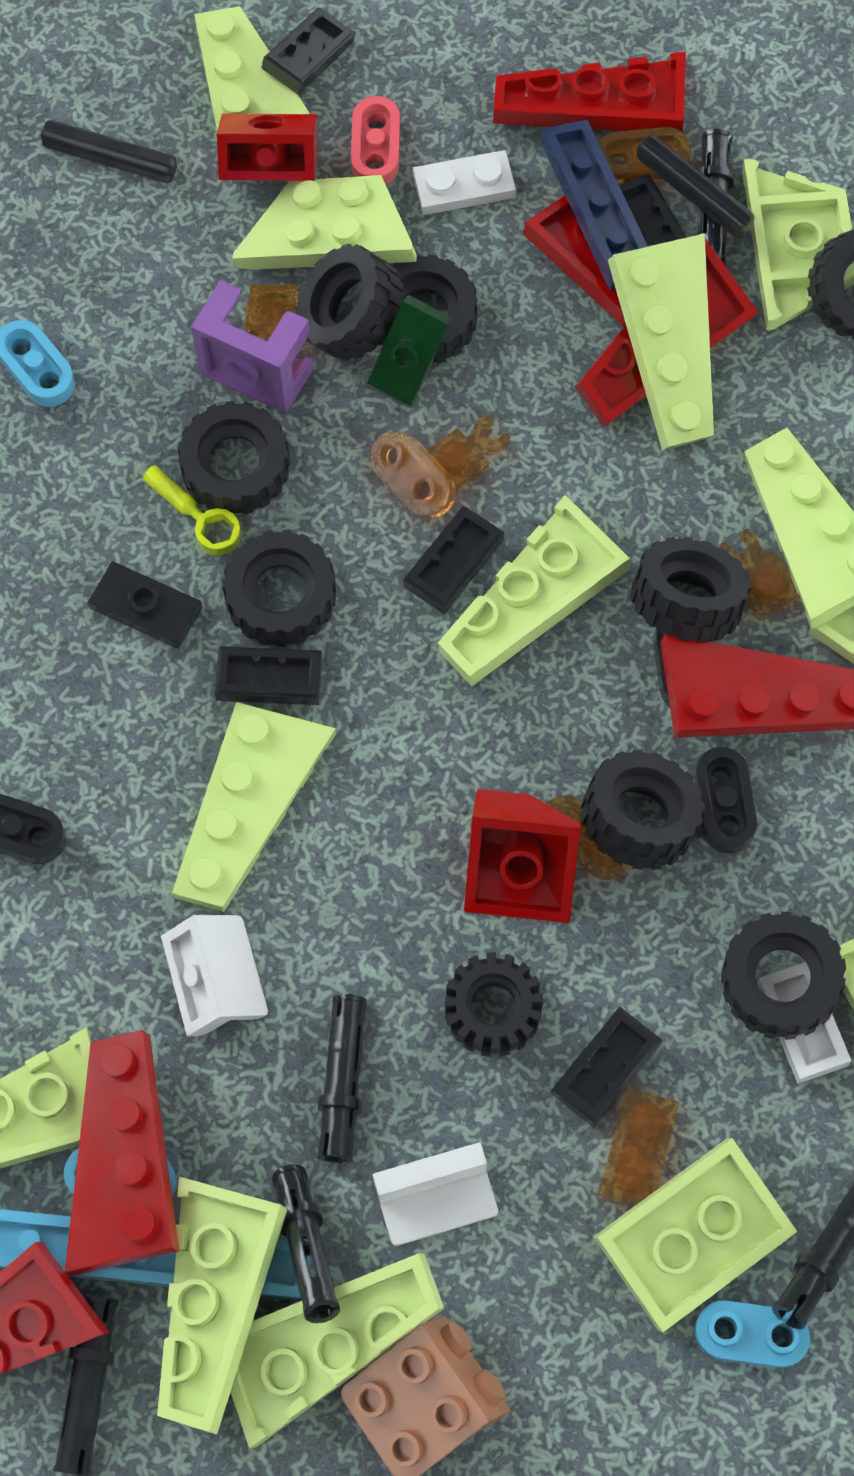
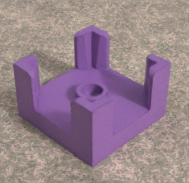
[191,280,314,414]

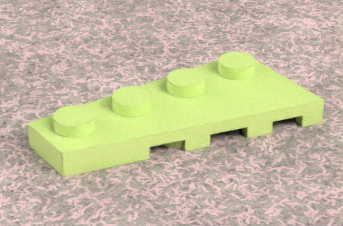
[608,234,714,451]
[744,428,854,630]
[438,495,631,687]
[172,702,336,912]
[0,1027,92,1169]
[157,1177,287,1434]
[231,1253,444,1449]

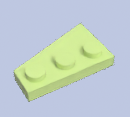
[194,6,310,130]

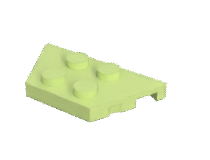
[742,159,854,330]
[232,175,417,270]

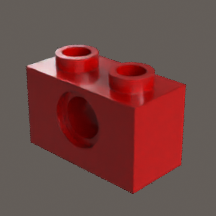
[216,113,318,181]

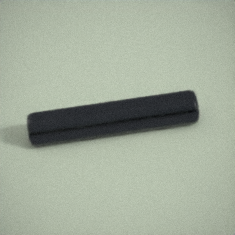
[41,120,177,183]
[636,135,755,238]

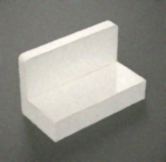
[161,915,268,1037]
[373,1142,498,1246]

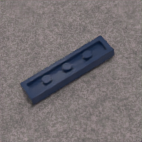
[540,120,648,291]

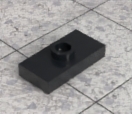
[261,7,356,95]
[619,173,686,247]
[403,505,504,614]
[87,561,203,649]
[215,646,323,705]
[551,1006,663,1128]

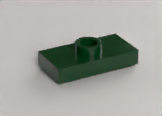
[367,295,452,406]

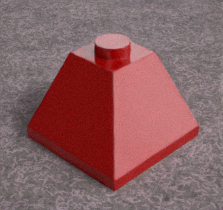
[464,789,581,923]

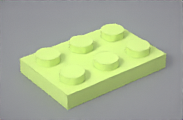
[593,1138,797,1333]

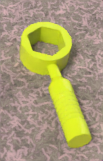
[143,465,241,556]

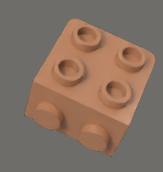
[341,1316,511,1476]

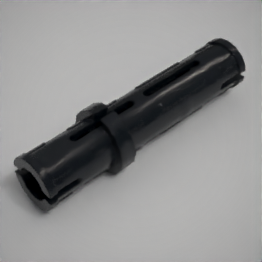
[697,129,734,266]
[317,994,367,1164]
[272,1164,340,1323]
[772,1182,854,1330]
[53,1295,119,1476]

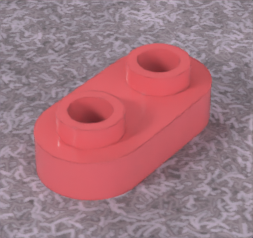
[351,96,400,185]

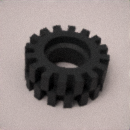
[444,952,543,1057]

